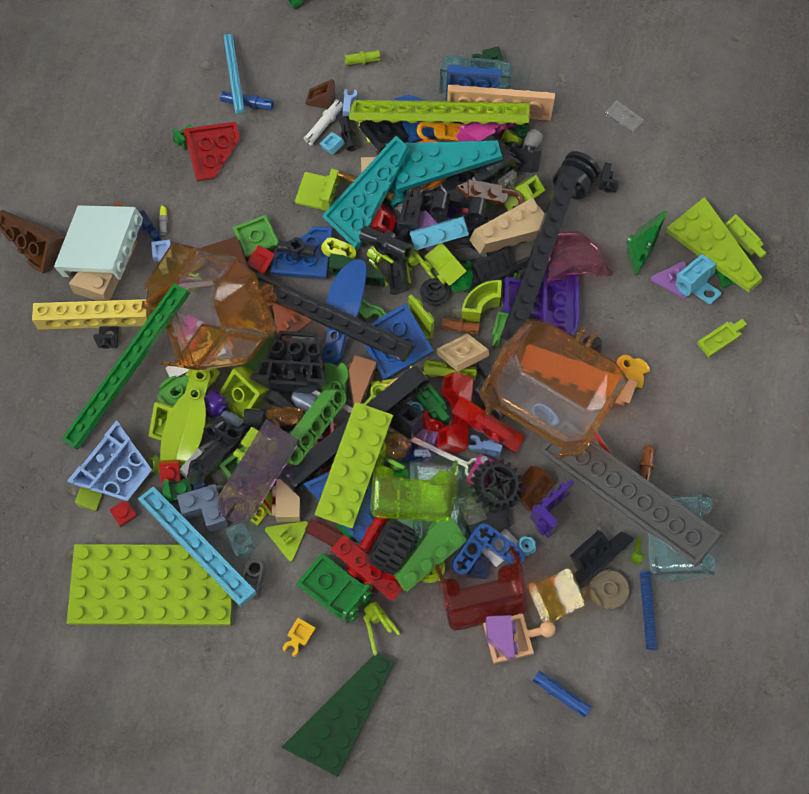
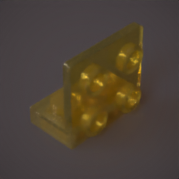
[527,568,586,623]

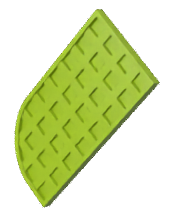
[67,544,232,626]

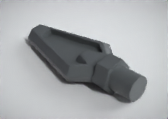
[448,246,487,262]

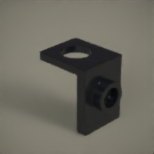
[93,326,119,349]

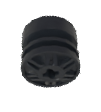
[552,151,600,200]

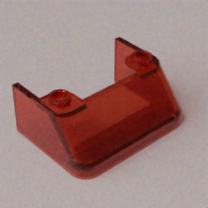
[435,546,528,631]

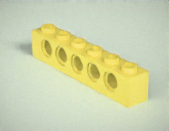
[32,299,151,330]

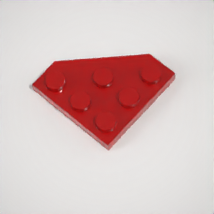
[184,121,240,182]

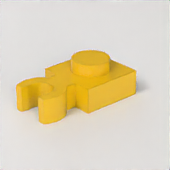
[283,618,316,658]

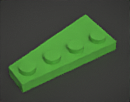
[393,508,467,592]

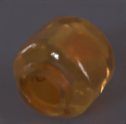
[384,432,411,460]

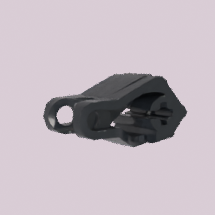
[460,135,522,184]

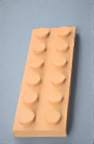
[447,85,555,121]

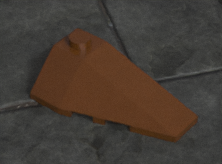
[0,210,65,273]

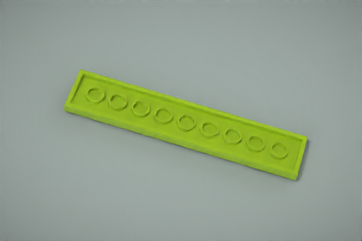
[349,100,530,125]

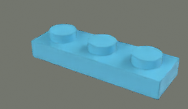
[410,216,469,250]

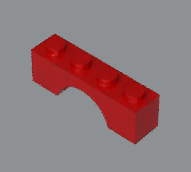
[437,371,473,454]

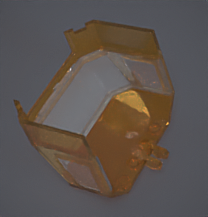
[142,242,277,370]
[479,319,628,460]

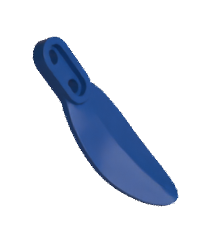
[322,259,367,365]

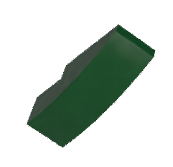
[329,254,384,287]

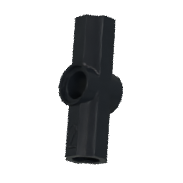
[359,226,413,260]

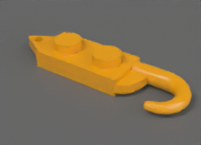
[417,121,463,142]

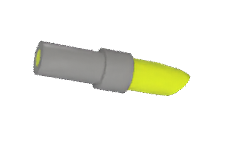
[159,205,168,236]

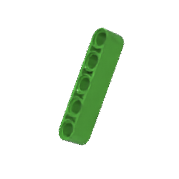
[277,388,346,465]

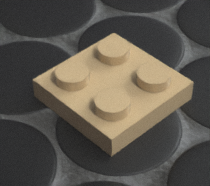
[436,334,490,371]

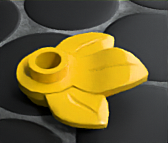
[616,355,650,389]

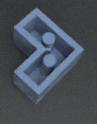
[177,484,228,533]

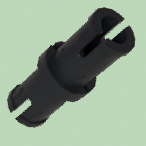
[339,116,357,151]

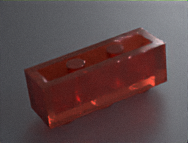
[305,519,343,547]

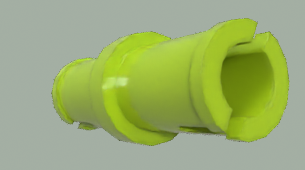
[344,50,380,66]

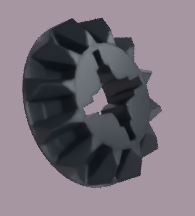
[420,278,450,306]

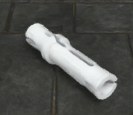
[304,99,343,145]

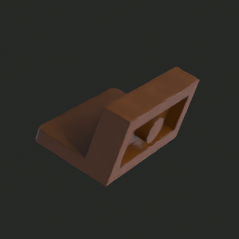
[508,466,555,512]

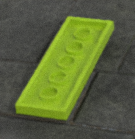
[314,402,393,529]

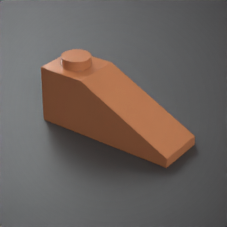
[347,356,377,407]

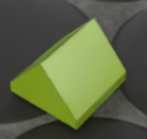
[501,129,524,146]

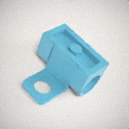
[676,254,721,304]

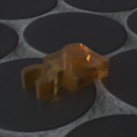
[266,405,303,424]

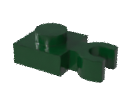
[472,46,504,68]

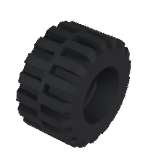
[369,518,415,575]

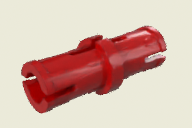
[358,511,389,553]

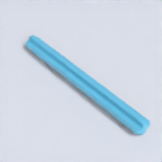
[224,34,245,115]

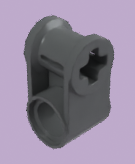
[242,559,265,600]

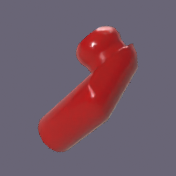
[420,410,444,432]

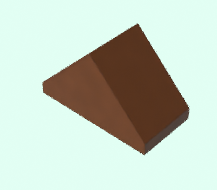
[305,79,336,109]

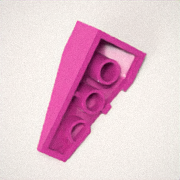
[455,122,515,142]

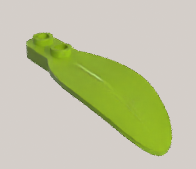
[160,367,210,475]

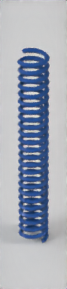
[639,571,658,650]

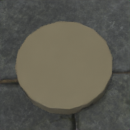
[589,569,630,610]

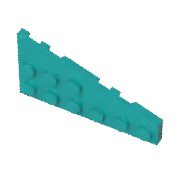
[322,136,410,250]
[386,141,503,193]

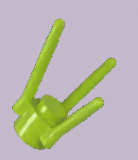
[367,246,412,286]
[406,247,436,284]
[363,602,400,656]

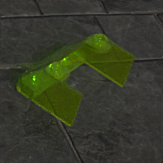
[370,455,459,522]

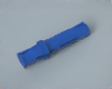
[220,91,274,111]
[532,670,592,718]

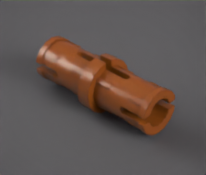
[441,317,480,335]
[639,446,656,482]

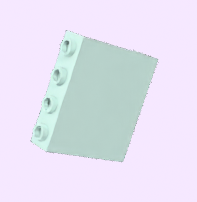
[54,206,143,280]

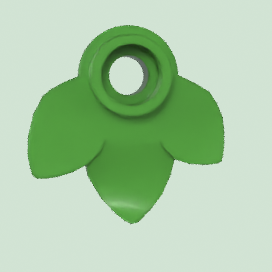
[321,363,349,393]

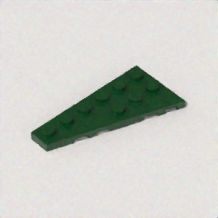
[281,653,394,777]

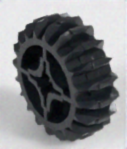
[470,458,523,512]

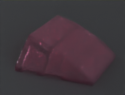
[547,231,613,281]

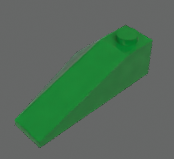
[626,210,667,275]

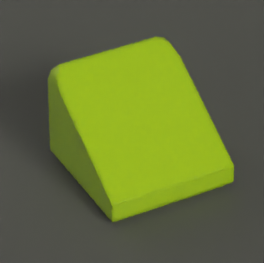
[75,487,103,512]

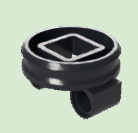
[430,189,487,237]

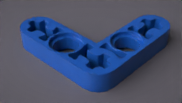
[451,524,525,575]

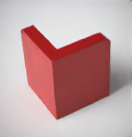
[247,245,275,274]

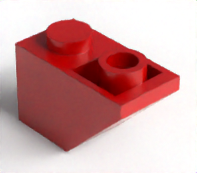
[370,204,396,233]

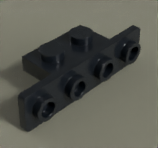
[464,248,529,293]
[564,530,633,592]

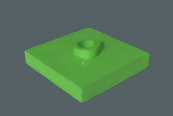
[232,215,278,260]

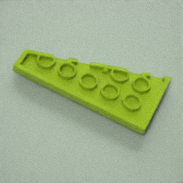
[666,197,762,293]

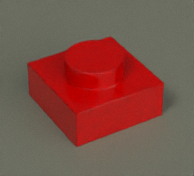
[159,460,182,482]
[109,500,138,527]

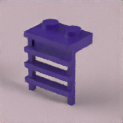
[530,480,574,538]

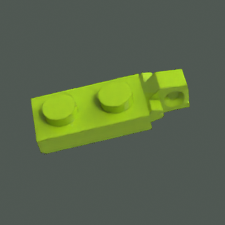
[724,214,767,260]
[697,319,747,358]
[424,360,477,380]

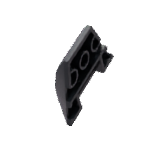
[250,331,326,394]

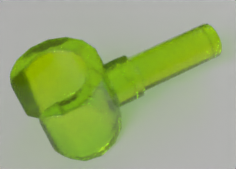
[630,537,644,566]

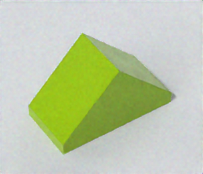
[148,401,173,440]

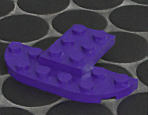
[503,251,579,348]

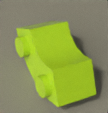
[424,243,466,286]
[461,280,502,322]

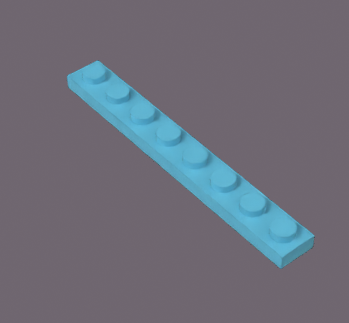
[138,486,256,607]

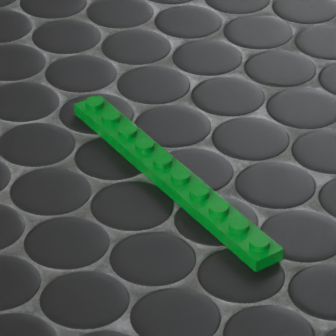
[61,283,190,450]

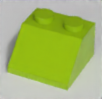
[219,365,270,420]

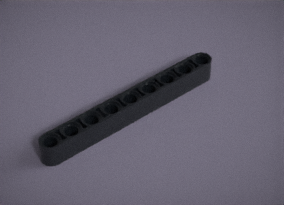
[282,366,430,493]

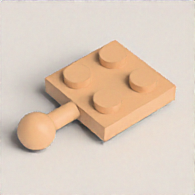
[483,614,556,664]

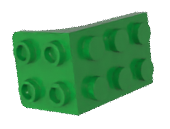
[296,553,372,625]

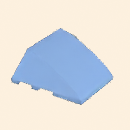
[67,420,152,501]

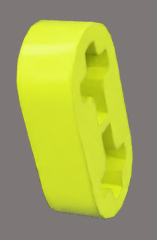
[321,237,356,258]

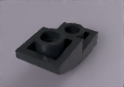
[465,509,511,536]

